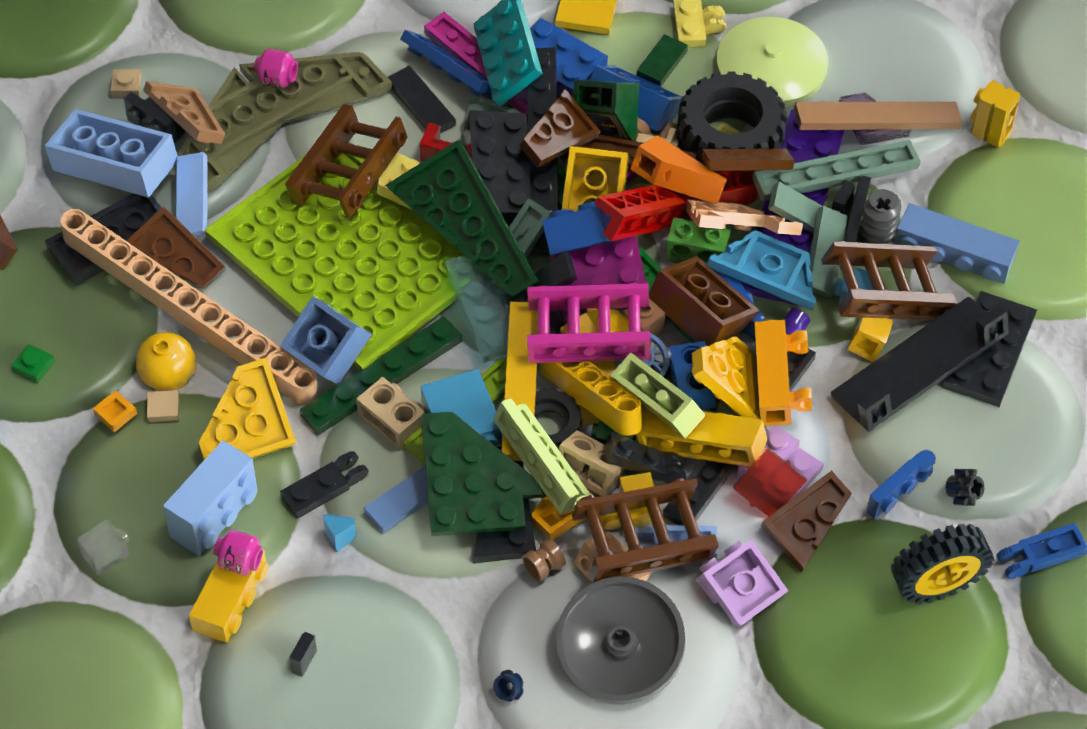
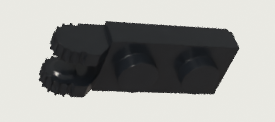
[606,432,687,483]
[280,451,369,518]

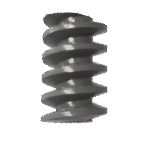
[859,189,902,244]

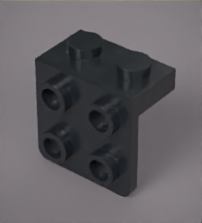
[124,92,186,143]

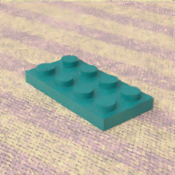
[473,0,543,106]

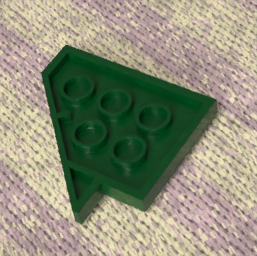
[421,412,547,537]

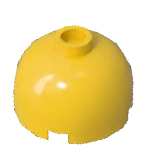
[136,332,197,391]

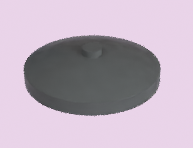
[556,577,686,705]

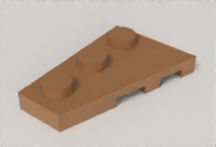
[143,81,225,144]

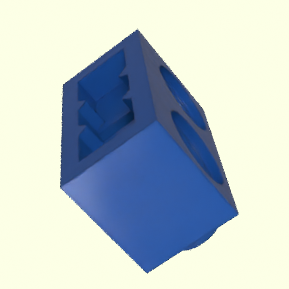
[669,341,716,410]

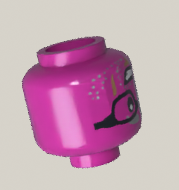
[254,49,298,88]
[213,529,264,576]

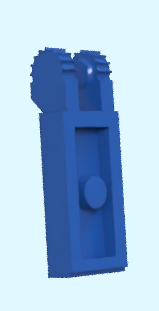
[866,449,936,519]
[996,523,1087,579]

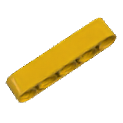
[540,361,642,436]

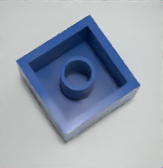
[542,202,616,255]

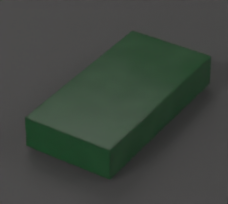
[636,34,688,86]

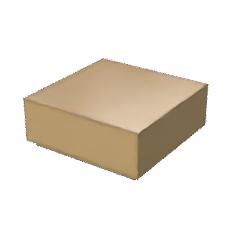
[147,390,179,423]

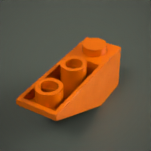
[631,135,727,204]

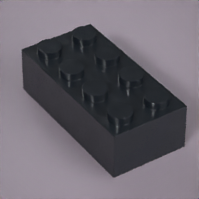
[464,110,531,227]

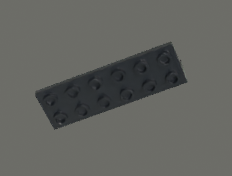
[831,297,1009,432]

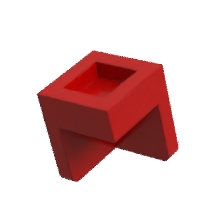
[419,123,452,162]

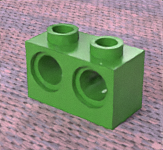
[666,218,731,264]

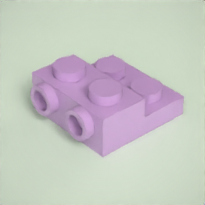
[737,426,824,507]
[696,539,788,628]

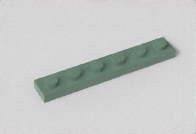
[752,140,921,202]

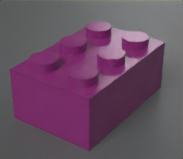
[549,236,647,324]

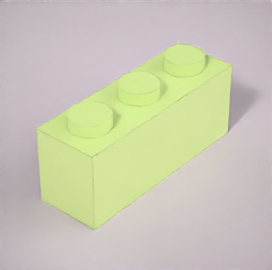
[611,353,706,438]

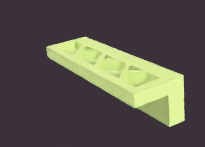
[493,398,591,515]

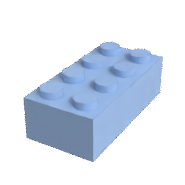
[44,109,177,198]

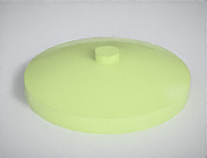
[716,17,828,108]

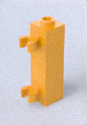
[755,320,812,426]

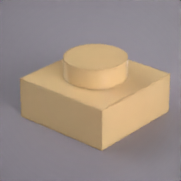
[110,69,142,98]

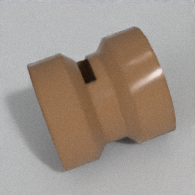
[522,539,566,582]

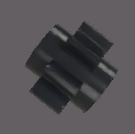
[945,469,985,506]

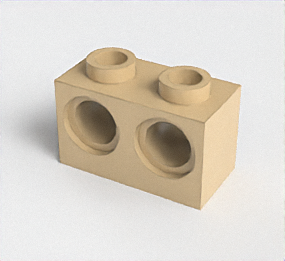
[356,377,426,451]
[559,430,626,496]

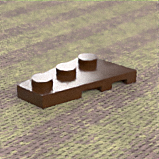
[519,90,601,167]
[127,206,226,289]
[761,470,852,573]

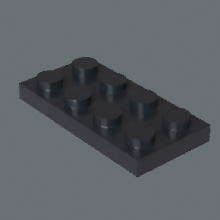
[45,193,162,286]
[942,291,1037,407]

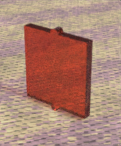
[733,447,807,517]

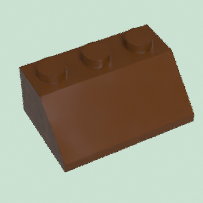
[649,256,759,347]

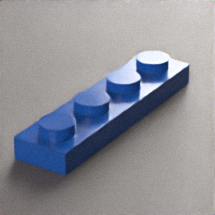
[400,30,492,96]

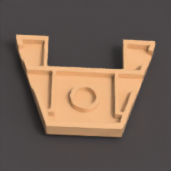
[685,199,803,235]

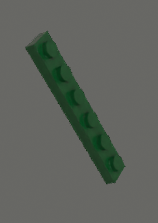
[300,316,462,436]

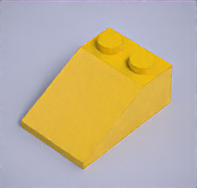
[562,146,629,212]

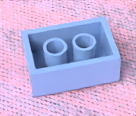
[163,440,258,556]

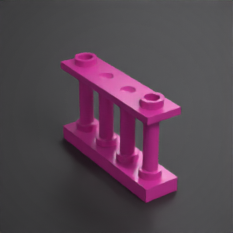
[527,283,651,363]

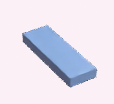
[176,152,207,237]

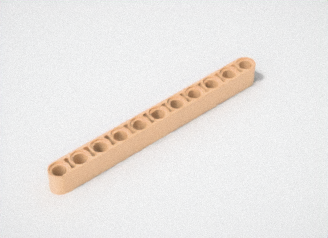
[60,209,317,404]

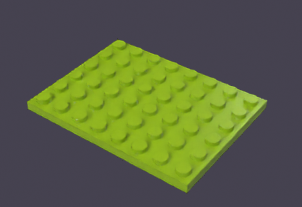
[204,154,487,371]

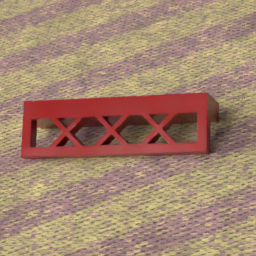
[594,185,687,241]

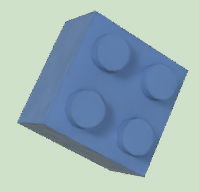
[280,296,372,384]

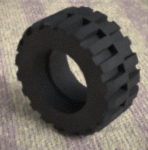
[677,71,787,172]

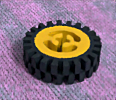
[891,524,994,604]

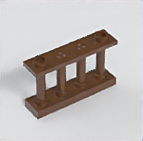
[285,104,408,218]
[821,241,957,320]
[572,478,719,583]

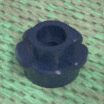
[493,670,524,702]

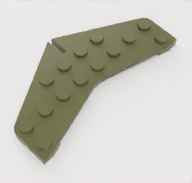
[177,52,392,194]

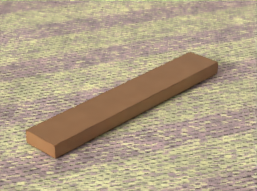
[793,101,963,130]

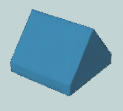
[323,514,357,552]

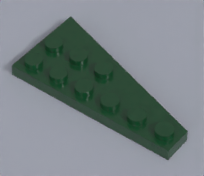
[385,139,541,300]

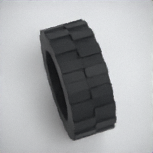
[535,388,582,450]

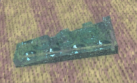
[445,255,509,363]

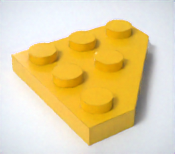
[692,336,760,419]
[198,357,296,460]

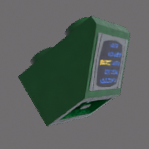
[573,80,640,141]

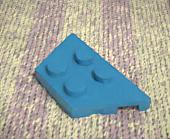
[707,230,816,311]

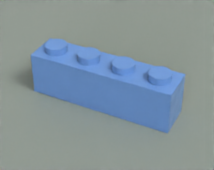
[894,203,1020,284]

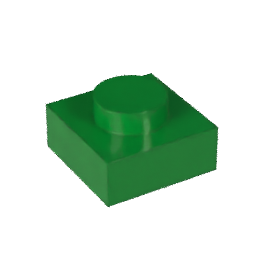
[11,344,55,384]

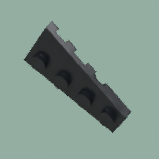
[474,447,536,564]

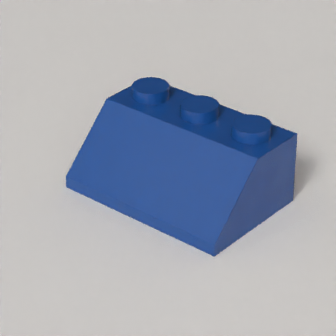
[590,65,682,134]

